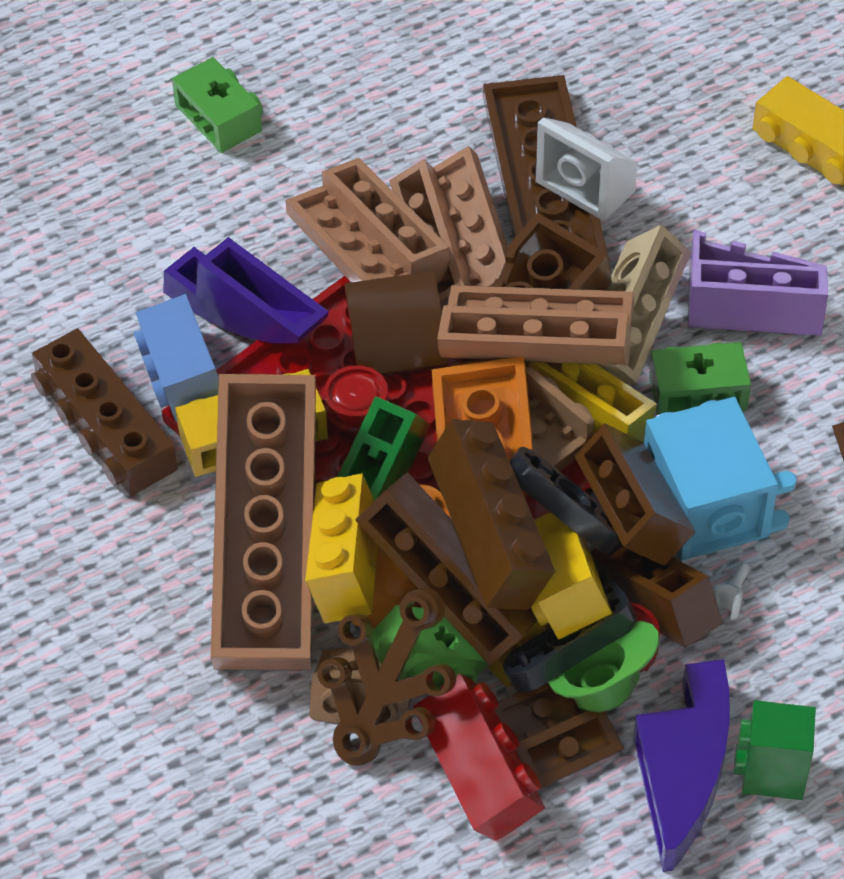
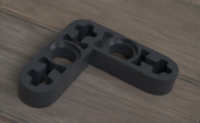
[509,447,622,555]
[502,557,637,692]

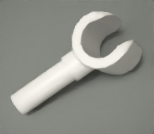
[714,563,750,620]

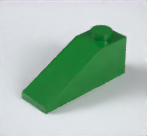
[337,396,431,501]

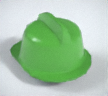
[548,621,660,712]

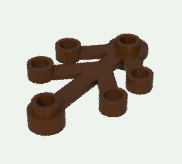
[317,588,456,766]

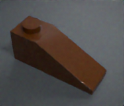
[590,544,723,648]

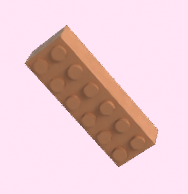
[211,374,316,671]

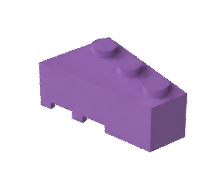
[688,229,828,336]

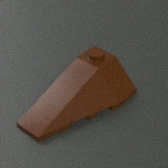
[462,212,612,362]

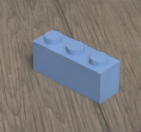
[133,294,219,422]

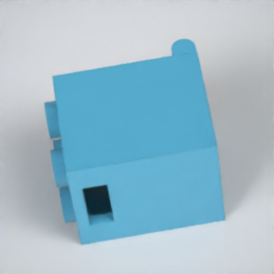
[644,397,797,561]

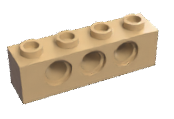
[596,224,691,386]

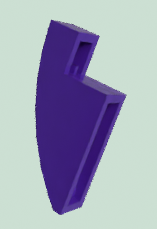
[163,237,329,344]
[633,659,730,872]

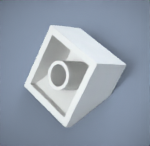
[536,117,638,222]

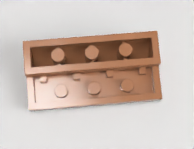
[389,146,508,313]
[285,158,450,285]
[437,285,634,365]

